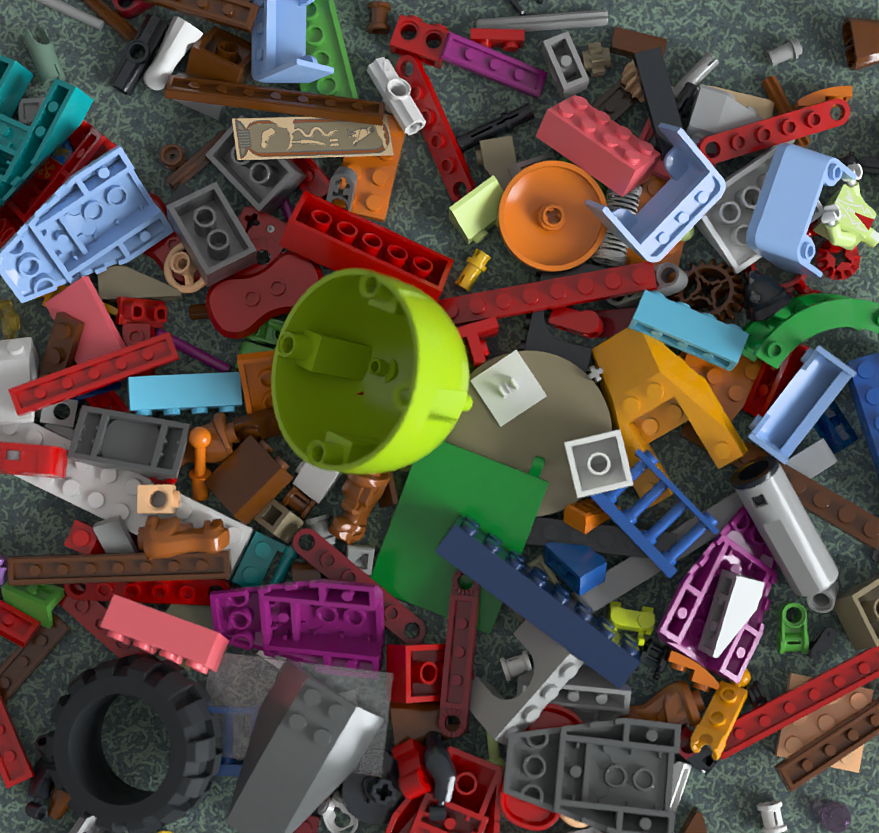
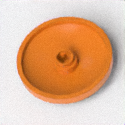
[497,161,607,272]

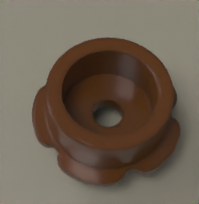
[159,144,186,170]

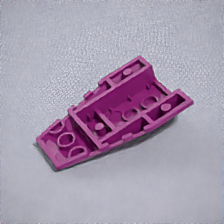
[657,505,778,684]
[210,579,385,679]

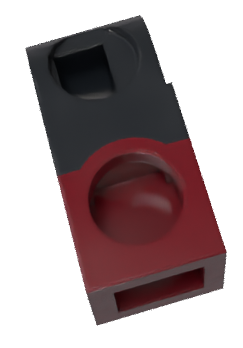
[679,725,720,776]

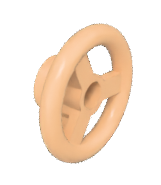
[164,242,206,294]

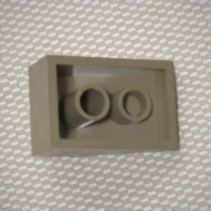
[834,573,879,650]

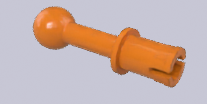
[188,427,211,501]

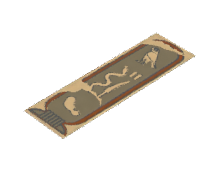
[232,115,394,160]

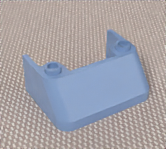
[251,0,334,83]
[585,123,725,262]
[746,143,857,278]
[748,345,857,465]

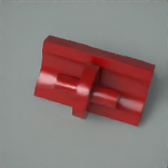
[115,296,168,328]

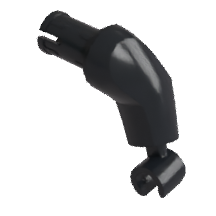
[423,732,457,821]
[25,734,56,821]

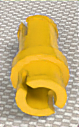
[455,248,491,292]

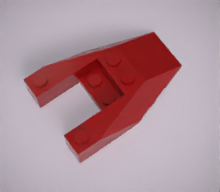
[385,745,503,833]

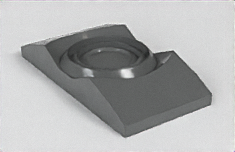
[67,405,191,478]

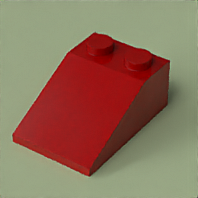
[386,643,474,703]

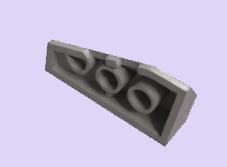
[683,84,795,157]

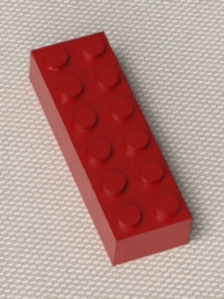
[279,190,454,302]

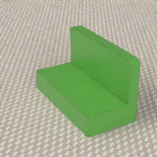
[1,580,65,629]

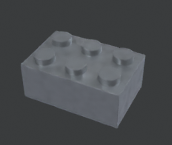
[206,115,307,215]
[166,182,257,287]

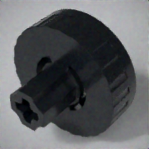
[338,748,406,826]

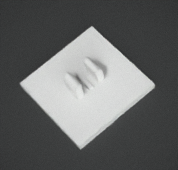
[470,350,547,426]

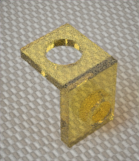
[0,300,20,339]

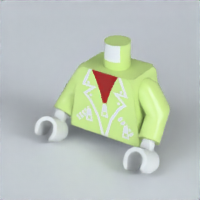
[813,164,879,250]

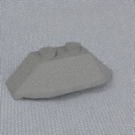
[517,666,631,724]

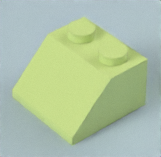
[449,175,503,244]

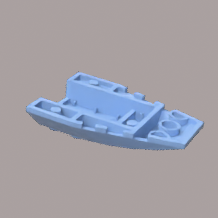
[0,145,174,303]

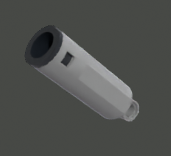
[731,456,839,613]

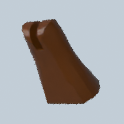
[842,17,879,71]
[388,701,470,747]

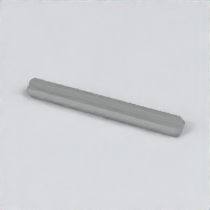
[476,9,608,32]

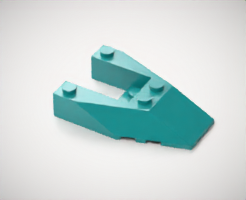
[0,54,94,209]

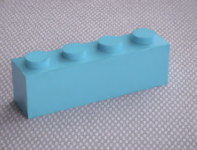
[628,290,749,372]
[127,372,242,417]

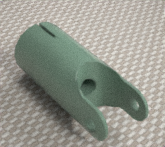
[22,27,66,88]

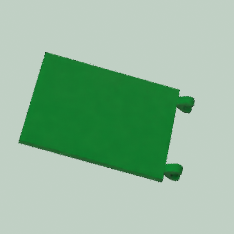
[370,437,549,634]

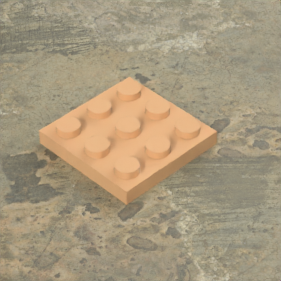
[775,673,874,773]

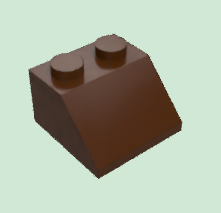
[185,26,252,84]

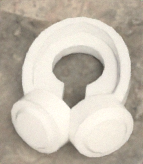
[317,791,358,833]

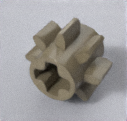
[581,42,611,77]

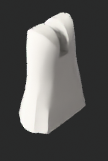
[143,16,203,90]

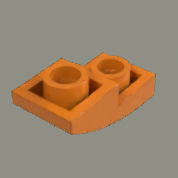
[793,86,852,110]
[665,649,720,692]

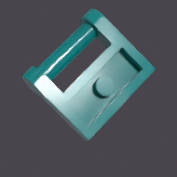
[231,530,298,587]

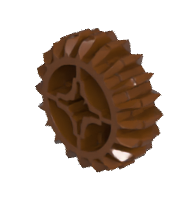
[670,258,744,324]

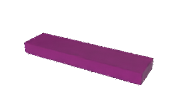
[439,32,548,99]

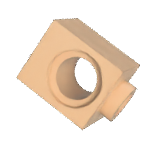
[137,485,181,514]

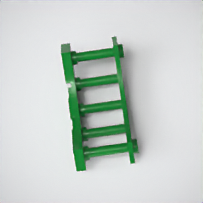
[741,293,879,369]

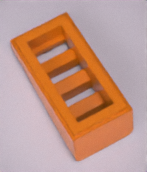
[563,498,621,534]

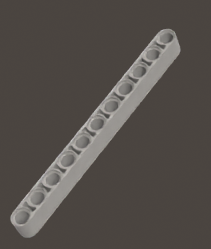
[570,438,838,613]

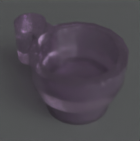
[810,799,851,833]

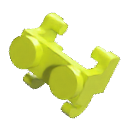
[607,601,655,646]

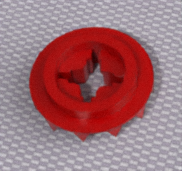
[816,240,861,280]

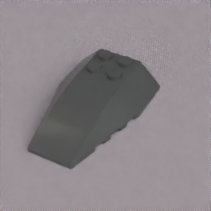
[225,660,385,833]
[503,718,681,833]

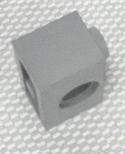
[541,31,589,99]

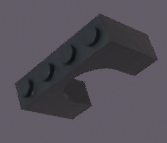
[518,263,608,374]

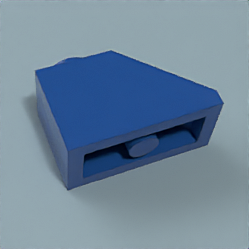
[544,542,607,596]

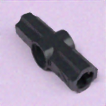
[109,14,169,96]

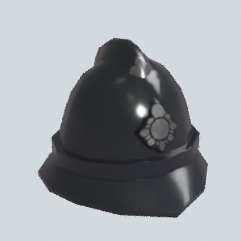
[743,270,794,322]

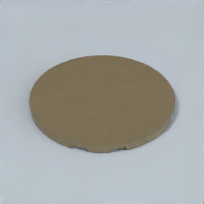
[446,351,612,517]

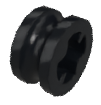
[743,680,768,708]

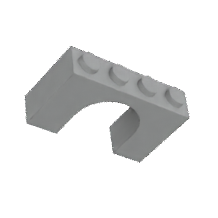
[470,620,584,746]

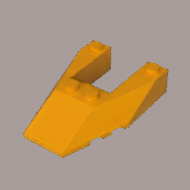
[592,327,748,509]

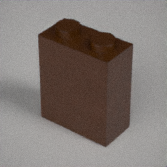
[204,435,293,525]

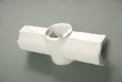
[367,57,426,135]

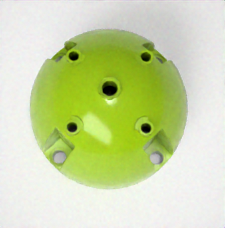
[271,268,472,474]

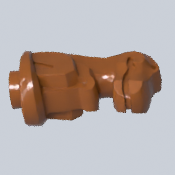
[180,412,241,469]
[328,472,390,545]
[138,516,230,560]
[619,680,706,729]

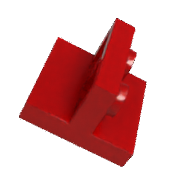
[457,316,499,370]

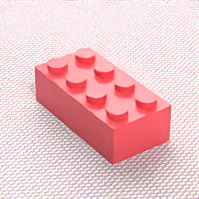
[536,95,661,197]
[100,594,229,675]

